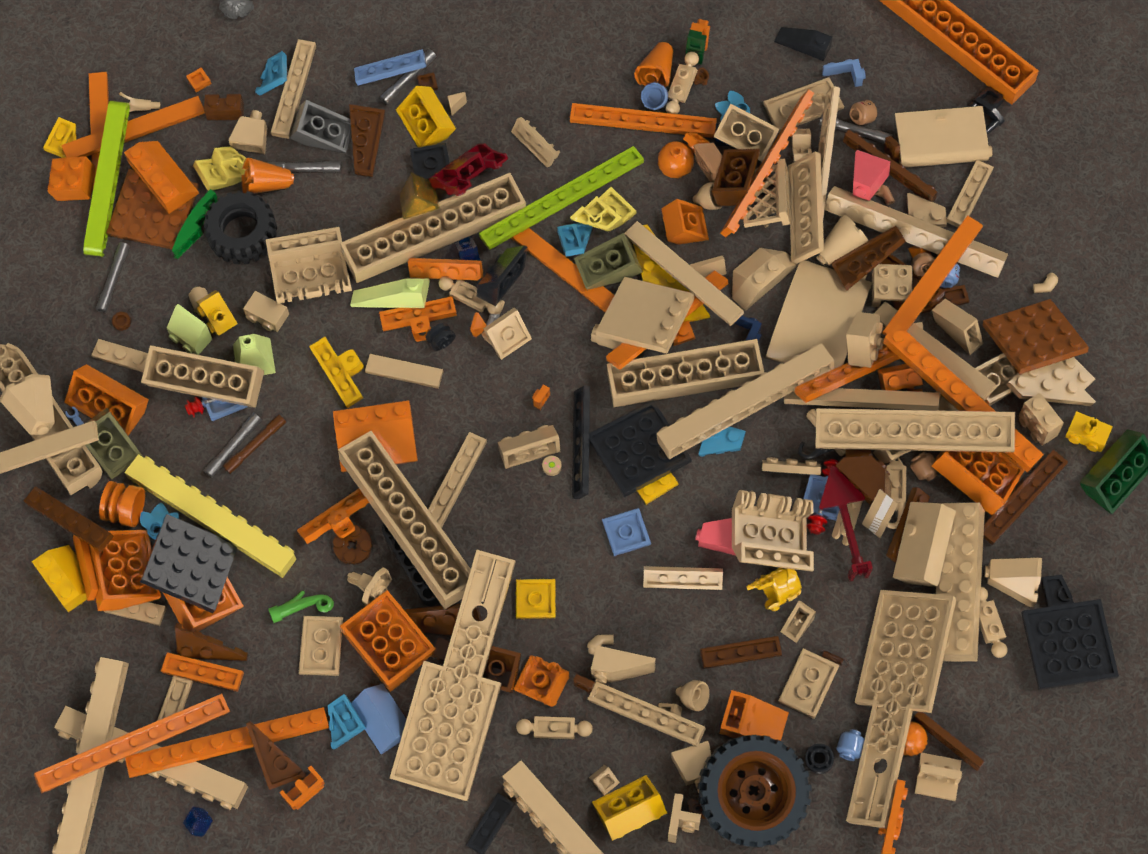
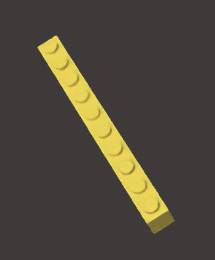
[124,454,296,578]

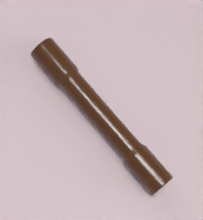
[222,414,286,474]

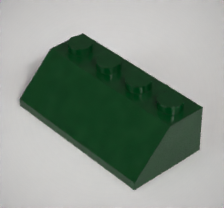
[1079,429,1148,514]

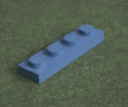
[354,49,426,85]

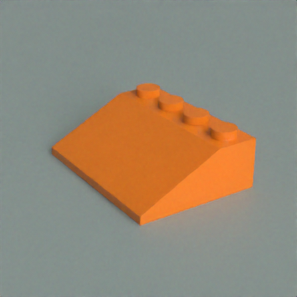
[333,401,418,472]
[931,451,1025,515]
[88,530,161,611]
[163,577,244,633]
[340,590,436,692]

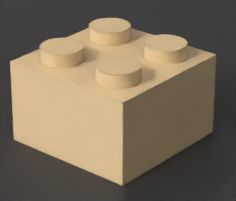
[846,312,884,368]

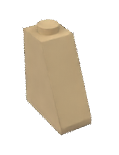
[932,299,983,355]

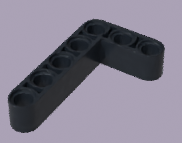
[382,523,439,606]

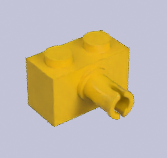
[196,290,238,336]
[1065,411,1113,452]

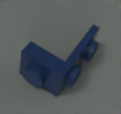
[734,316,762,344]

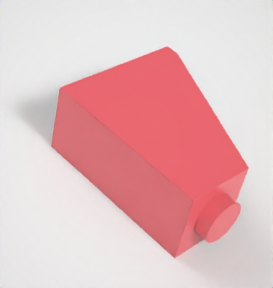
[853,150,890,201]
[696,518,735,555]

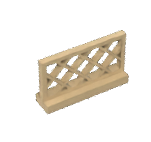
[744,158,790,228]

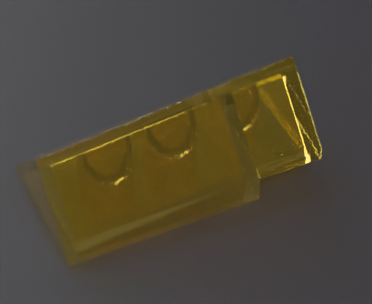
[399,172,440,220]

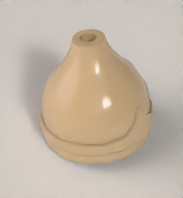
[693,182,722,210]
[676,680,709,712]

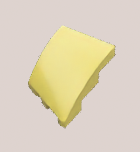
[193,146,246,191]
[570,187,637,231]

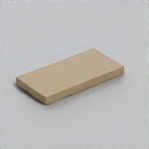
[763,77,844,133]

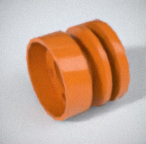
[99,481,145,527]

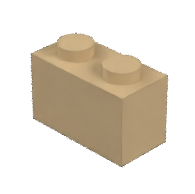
[243,291,289,332]

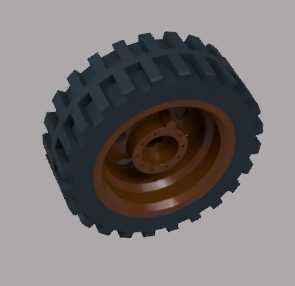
[697,735,812,847]

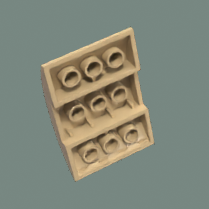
[766,260,872,369]

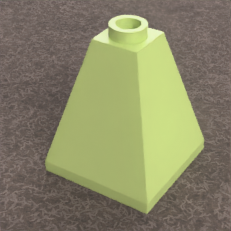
[233,334,276,375]

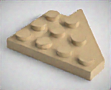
[1006,357,1096,406]

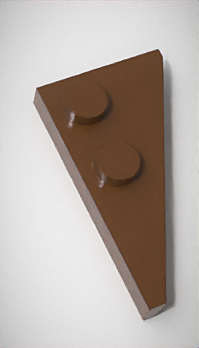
[175,623,248,661]
[245,721,306,790]

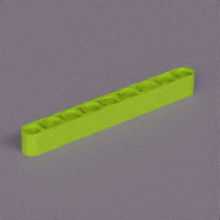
[83,101,130,257]

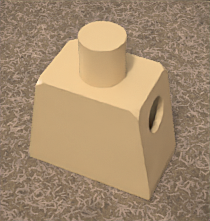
[229,110,267,154]
[671,741,711,793]

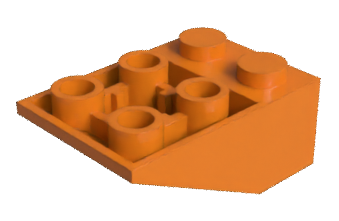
[720,690,789,741]

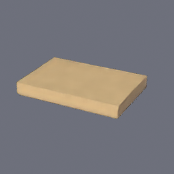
[299,616,343,676]
[778,648,839,719]

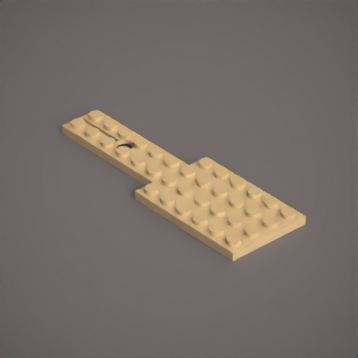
[390,550,516,801]
[846,590,956,829]

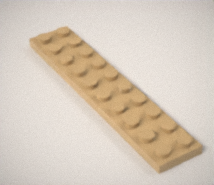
[816,409,1015,452]

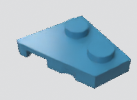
[255,51,287,95]
[557,223,593,257]
[698,427,746,457]
[328,694,366,749]

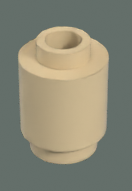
[189,287,208,315]

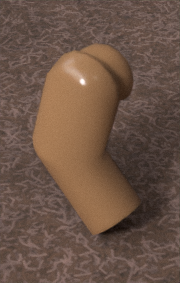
[874,185,895,205]

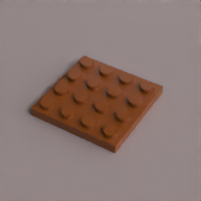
[106,169,199,249]
[983,299,1089,375]

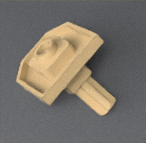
[347,568,392,606]

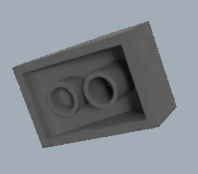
[289,100,352,153]

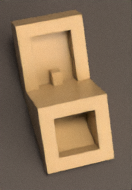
[792,129,812,161]

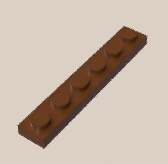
[843,130,937,202]
[983,450,1068,545]
[23,486,114,552]

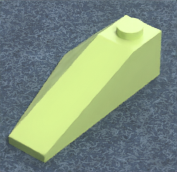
[350,278,430,308]

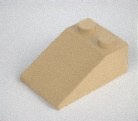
[591,645,656,684]

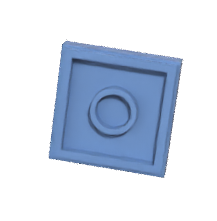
[602,508,651,556]

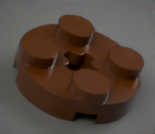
[333,525,372,565]

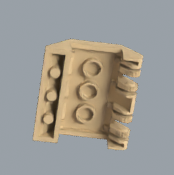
[266,227,352,304]
[732,490,814,572]

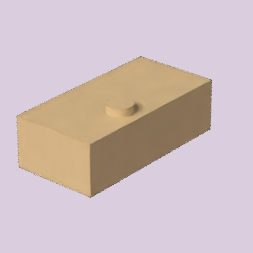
[893,502,956,587]

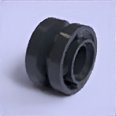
[425,322,456,351]
[805,744,834,774]

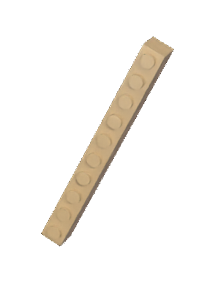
[824,186,1008,278]
[657,343,834,459]
[52,657,129,854]
[54,706,248,810]

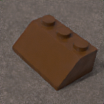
[712,149,760,206]
[482,646,521,693]

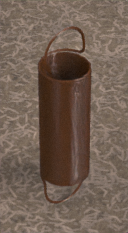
[817,649,849,667]

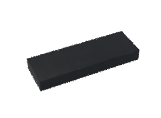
[466,793,515,854]

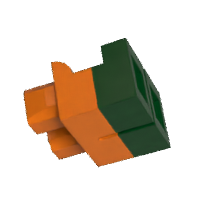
[685,19,710,65]

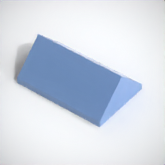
[351,684,407,754]

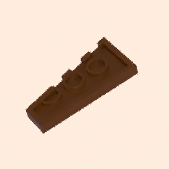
[349,104,385,177]
[831,226,906,291]
[404,604,482,635]

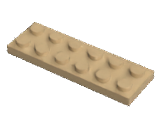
[788,151,824,264]

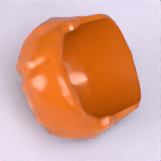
[903,722,928,757]

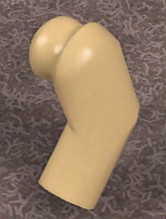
[1033,273,1058,293]
[587,635,614,655]

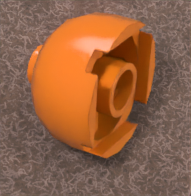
[658,141,694,178]

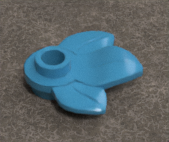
[715,91,750,121]
[140,503,179,540]

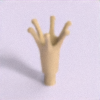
[119,92,160,112]

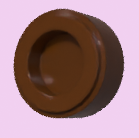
[112,312,131,331]

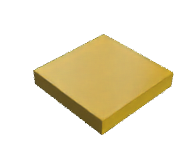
[516,579,556,619]

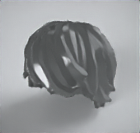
[219,0,254,19]

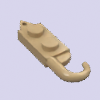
[886,457,906,529]

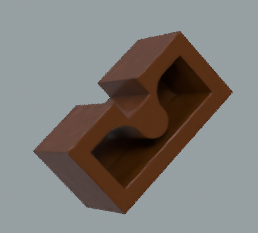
[204,94,244,120]

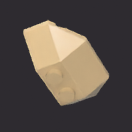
[732,248,799,311]

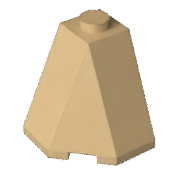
[0,374,55,435]
[984,558,1042,607]

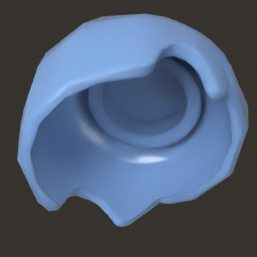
[641,82,668,110]

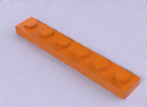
[795,345,900,403]

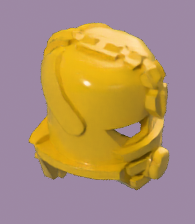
[746,568,802,611]

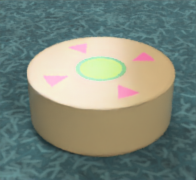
[542,456,562,476]

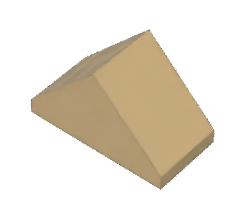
[780,600,816,643]

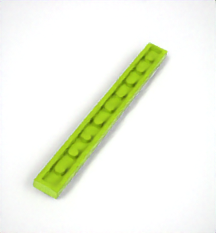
[479,146,644,250]

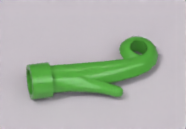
[268,591,334,623]

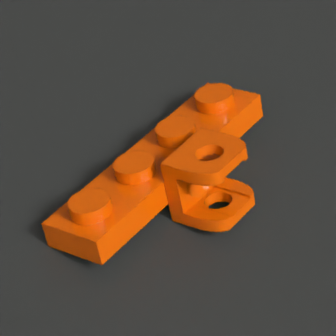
[379,296,457,342]
[297,489,369,544]
[878,779,908,854]

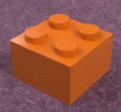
[47,156,95,201]

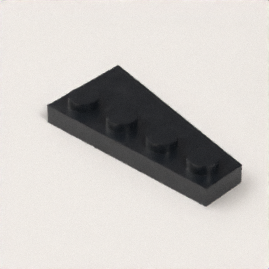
[1041,574,1074,607]

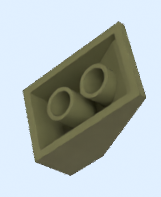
[574,233,643,290]
[86,408,143,479]

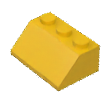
[396,86,456,148]
[32,545,87,613]
[592,775,667,841]

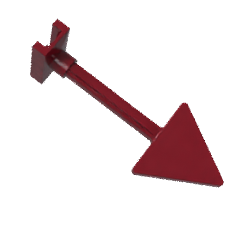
[819,466,873,582]

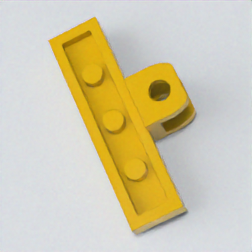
[309,337,364,408]

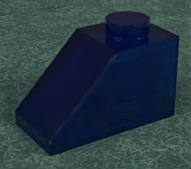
[454,236,480,261]

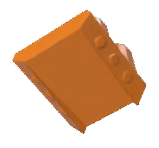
[514,655,569,707]

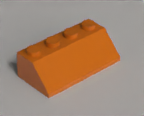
[124,141,199,214]
[64,364,149,436]

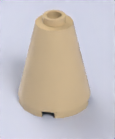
[816,215,868,265]

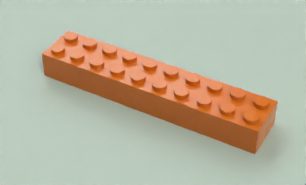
[879,0,1039,105]

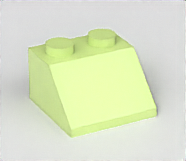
[167,304,212,355]

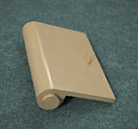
[895,106,992,167]

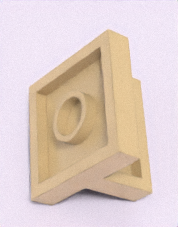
[481,308,532,360]
[915,753,962,801]
[668,793,701,843]

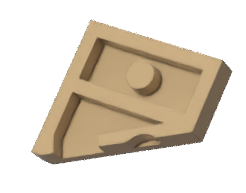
[907,193,947,227]

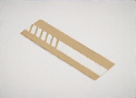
[862,489,898,538]

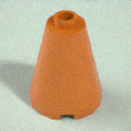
[634,42,673,88]
[241,158,294,194]

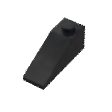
[774,27,832,61]

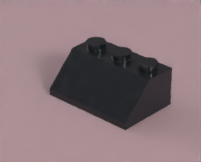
[476,245,528,307]

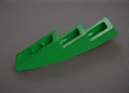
[172,189,218,260]

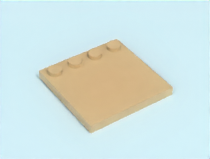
[596,277,695,354]

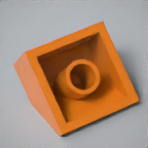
[661,199,709,245]

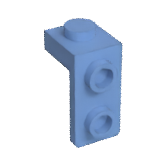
[822,59,866,87]

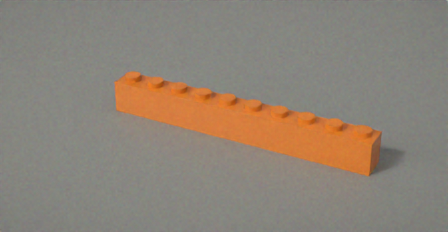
[883,324,1044,473]

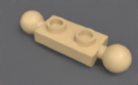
[666,52,699,114]
[439,277,502,314]
[979,587,1007,658]
[516,716,593,739]

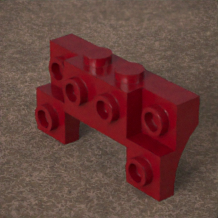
[429,143,508,196]

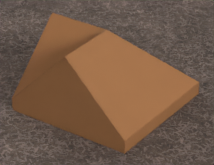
[694,143,722,182]

